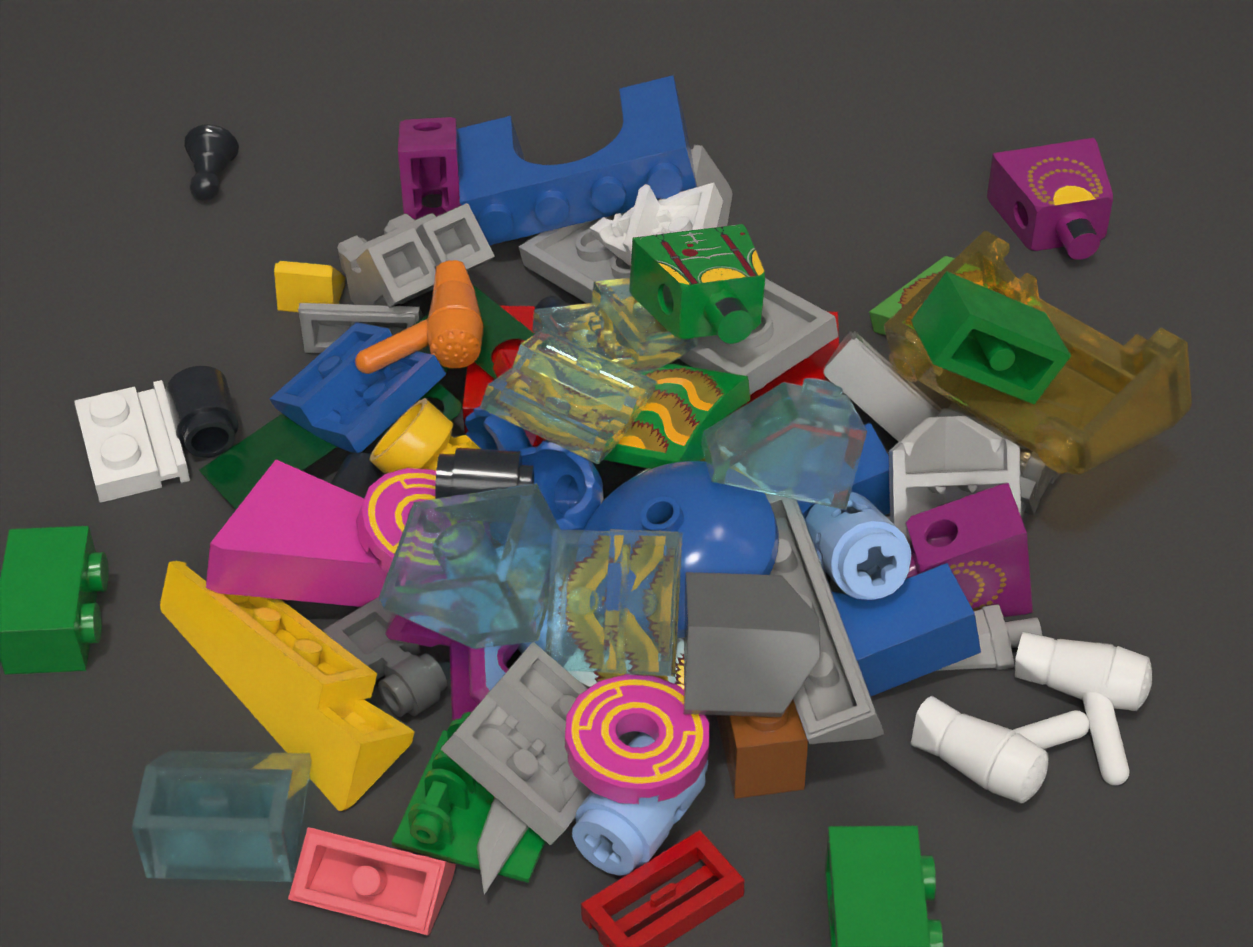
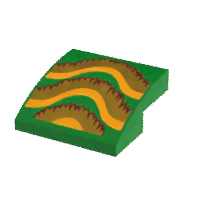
[580,363,751,469]

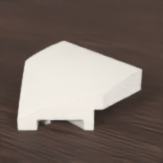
[590,182,723,266]

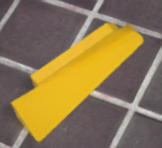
[160,561,415,811]

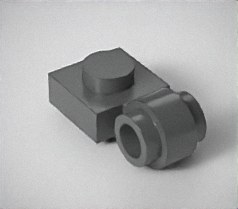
[323,597,447,717]

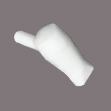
[1015,632,1152,786]
[911,696,1090,803]

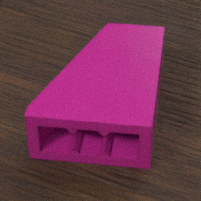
[206,460,418,607]

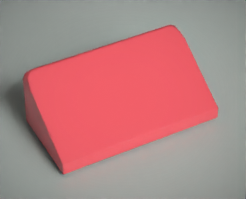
[288,827,456,935]

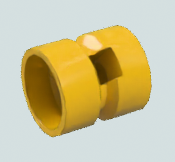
[369,398,481,474]

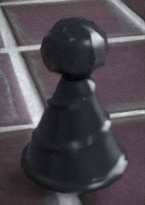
[184,124,239,201]

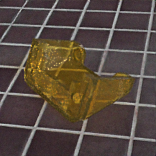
[884,230,1192,475]

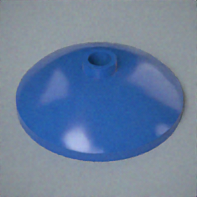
[576,461,779,640]

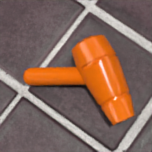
[355,260,483,374]

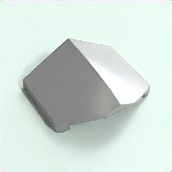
[889,416,1021,539]

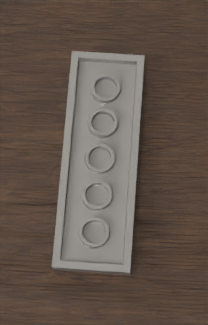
[518,212,838,395]

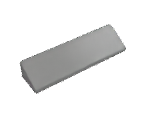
[766,486,885,744]

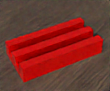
[581,830,745,947]

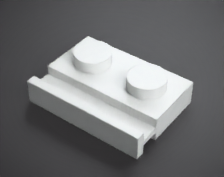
[74,380,190,503]

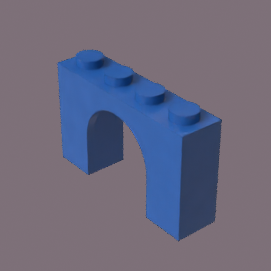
[457,75,697,245]
[750,423,981,696]

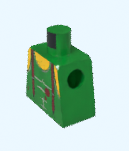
[629,224,765,344]

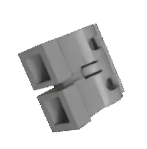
[337,203,495,308]

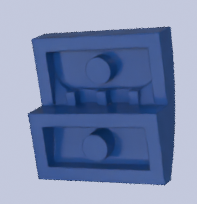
[270,322,446,453]

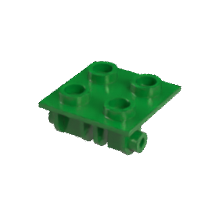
[392,712,546,883]

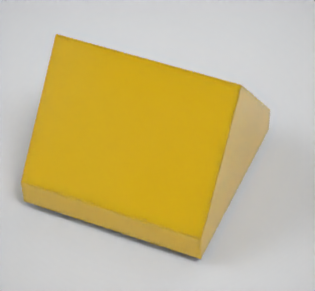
[274,261,346,313]

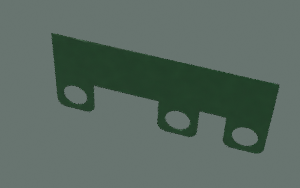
[199,284,547,509]

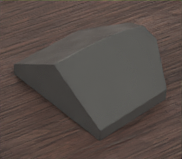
[684,572,820,717]

